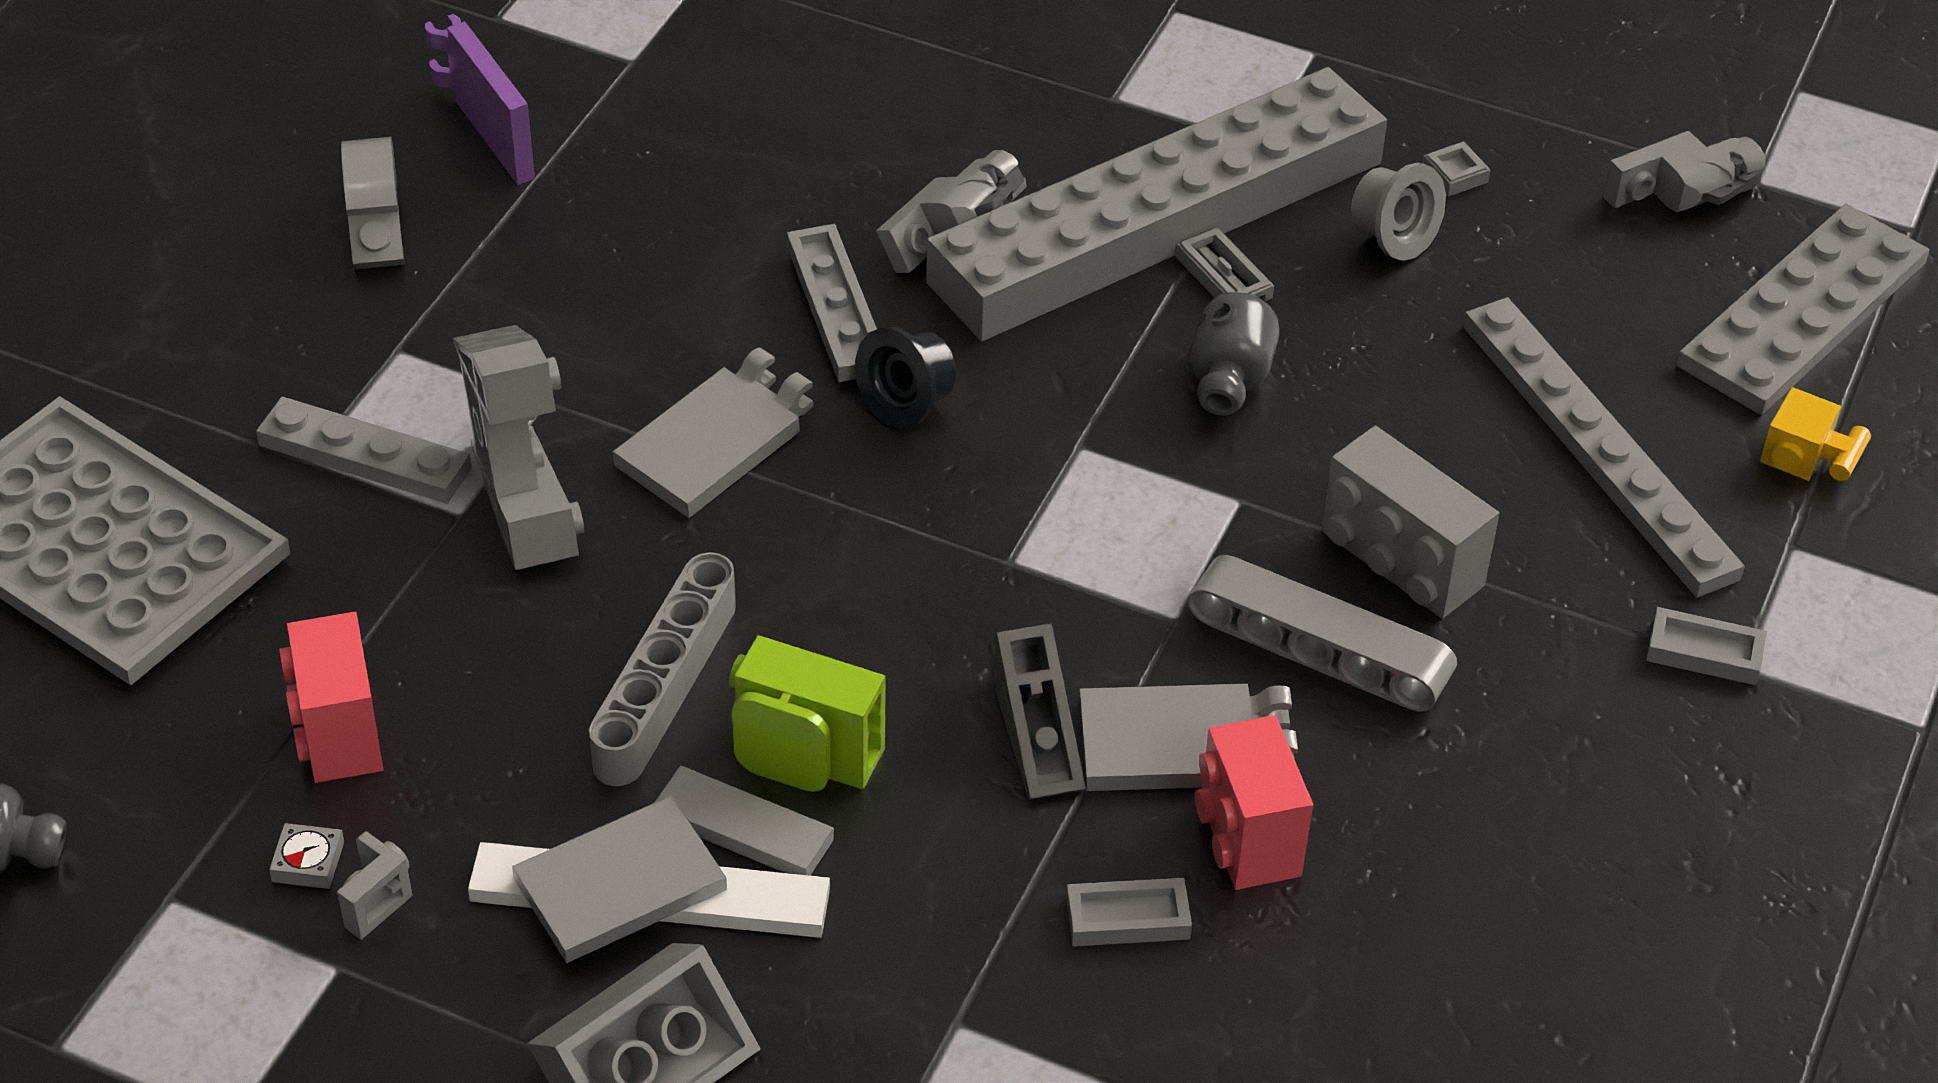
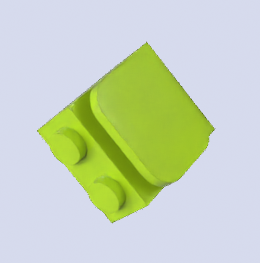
[729,635,886,792]

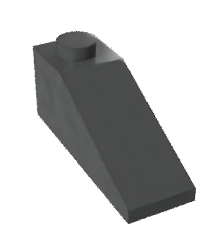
[987,623,1086,800]

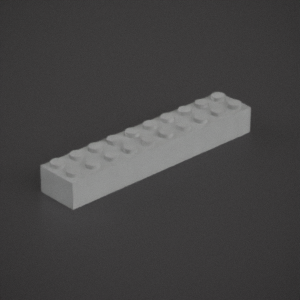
[926,67,1388,342]

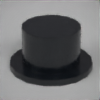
[855,326,956,429]

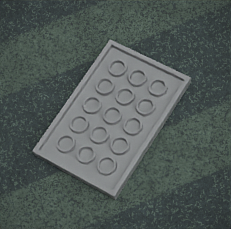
[0,396,291,685]

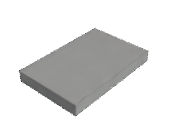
[512,796,727,963]

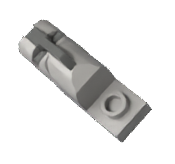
[1603,131,1766,212]
[876,150,1027,273]

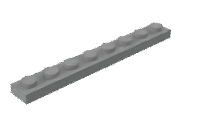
[1463,297,1745,598]

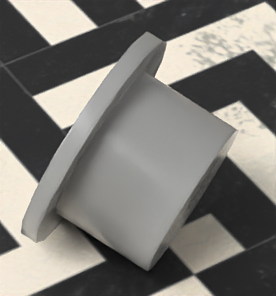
[1351,162,1446,261]

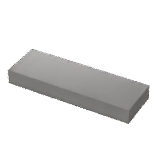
[654,765,834,876]

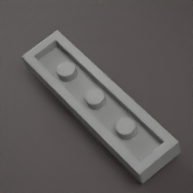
[787,224,877,382]
[256,396,472,504]

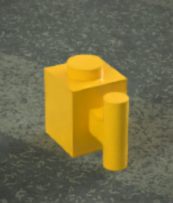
[1760,387,1871,481]

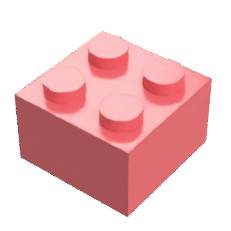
[279,611,384,783]
[1195,715,1313,890]

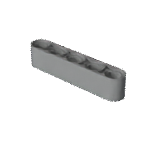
[589,552,736,786]
[1188,555,1457,711]

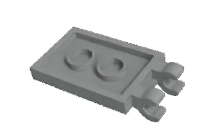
[613,347,813,518]
[1079,684,1298,791]

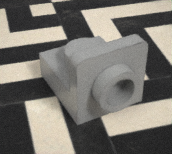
[337,831,413,940]

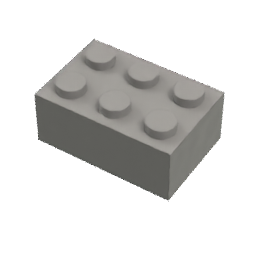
[1321,425,1500,619]

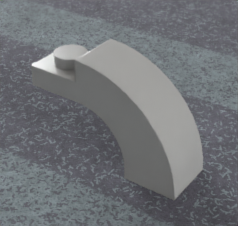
[341,137,404,270]

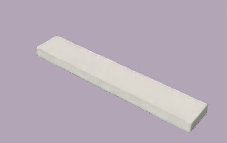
[468,842,830,938]

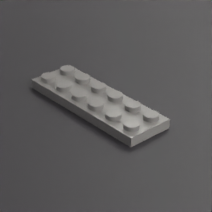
[1676,203,1930,416]

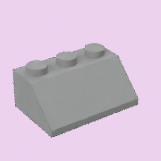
[527,943,761,1083]

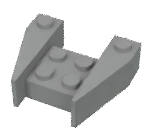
[453,325,584,570]

